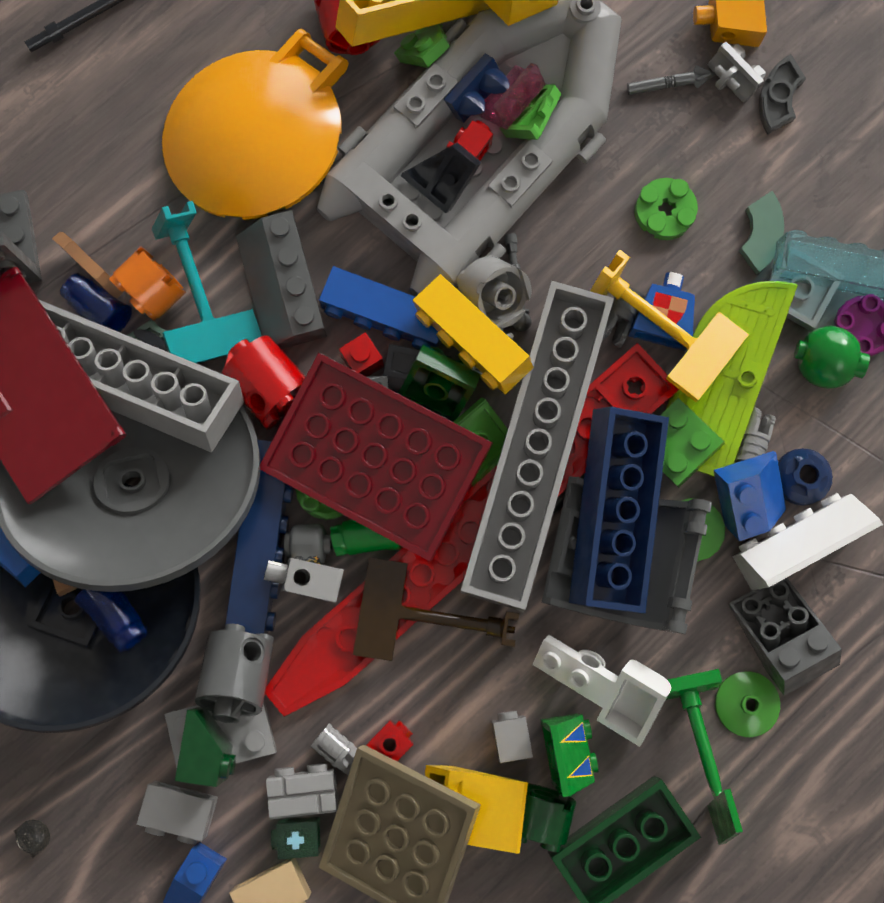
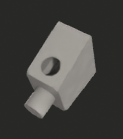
[264,558,344,602]

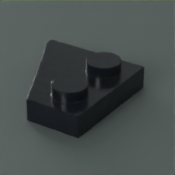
[401,142,481,213]

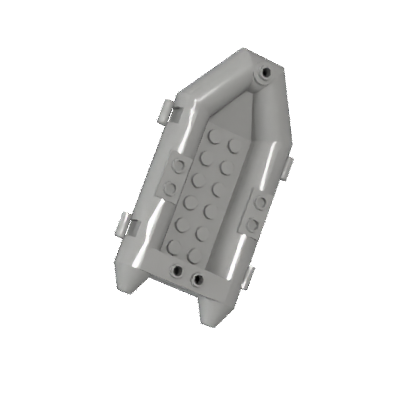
[317,0,622,296]

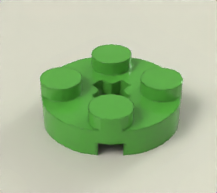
[635,178,698,240]

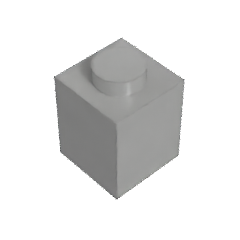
[492,711,533,763]

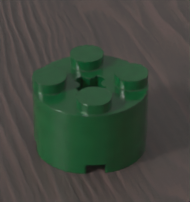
[521,783,577,852]

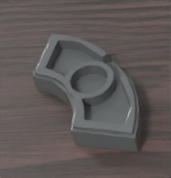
[759,54,806,135]

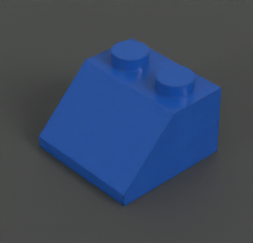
[713,451,786,541]

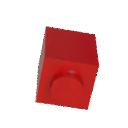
[339,332,384,377]

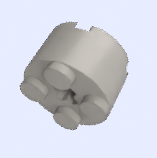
[456,256,532,328]

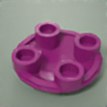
[834,294,884,356]

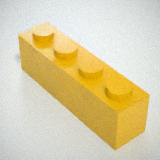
[413,274,533,395]

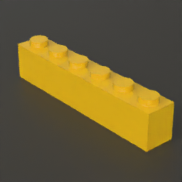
[335,0,490,47]

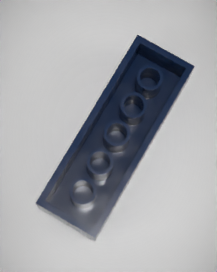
[569,406,669,613]

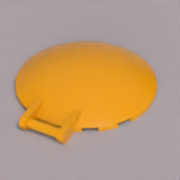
[162,28,349,220]

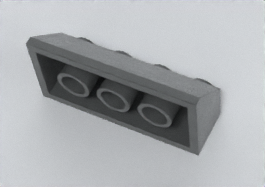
[236,210,327,349]

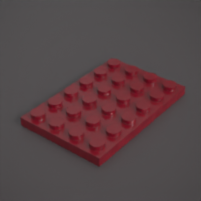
[260,352,493,561]

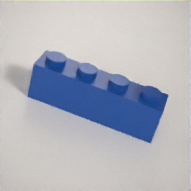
[319,266,441,350]

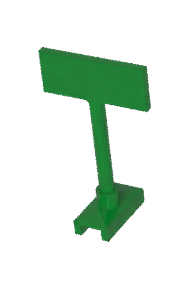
[666,669,743,845]

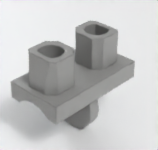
[707,41,766,103]

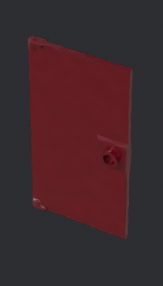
[0,267,127,505]

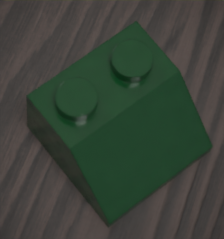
[175,707,236,787]

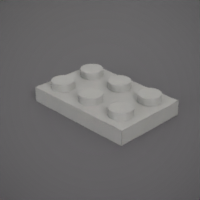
[164,699,277,768]

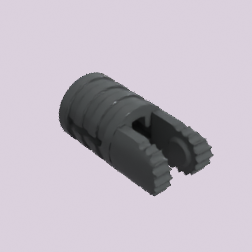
[603,287,644,348]

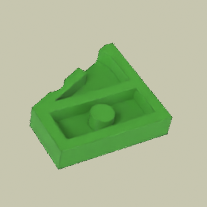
[394,23,450,68]
[499,84,561,140]

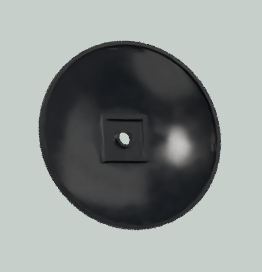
[0,483,201,733]

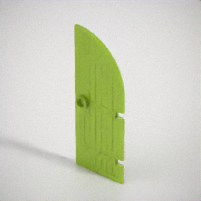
[666,281,798,477]

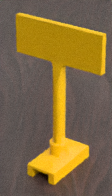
[590,250,749,402]

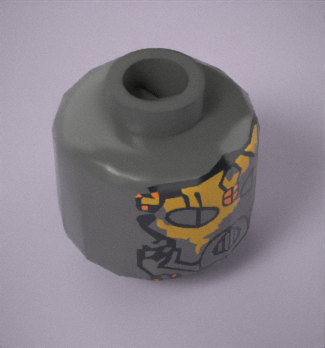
[284,524,333,565]

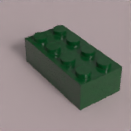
[547,775,701,903]

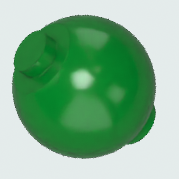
[794,326,870,389]

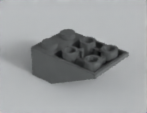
[729,578,842,696]

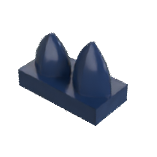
[444,53,510,123]

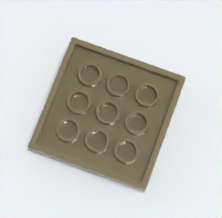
[319,744,481,903]

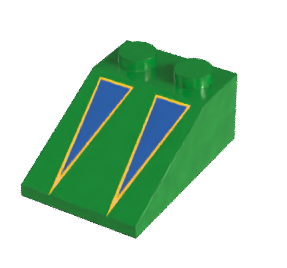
[540,713,599,797]

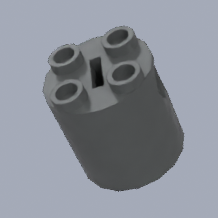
[195,623,274,723]

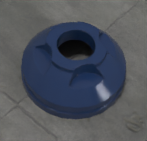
[778,448,833,506]

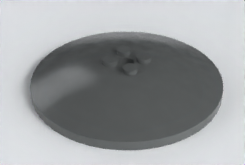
[0,406,260,592]

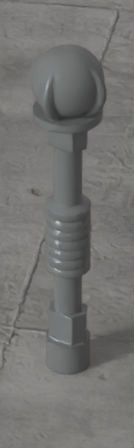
[504,233,532,331]

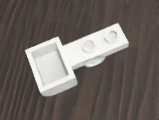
[532,635,671,747]

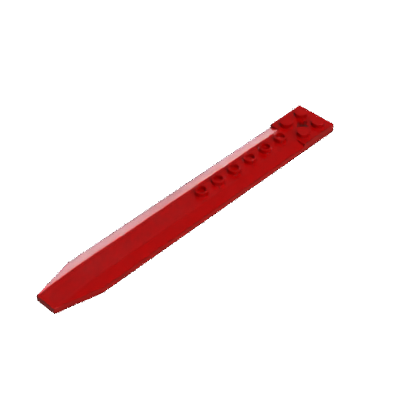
[265,343,679,717]

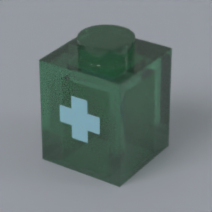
[271,817,321,859]

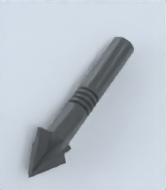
[627,65,716,95]

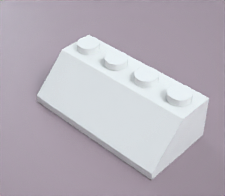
[732,493,883,590]

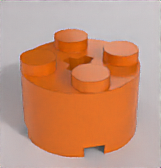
[109,246,186,321]

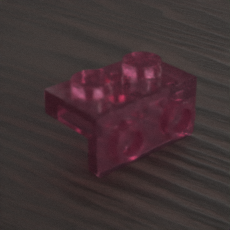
[479,63,546,130]

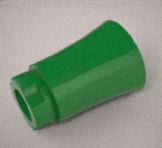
[330,520,402,557]

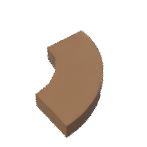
[52,232,123,300]

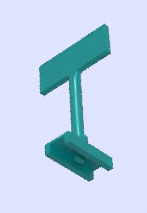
[152,201,262,364]

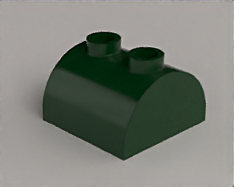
[398,344,481,422]

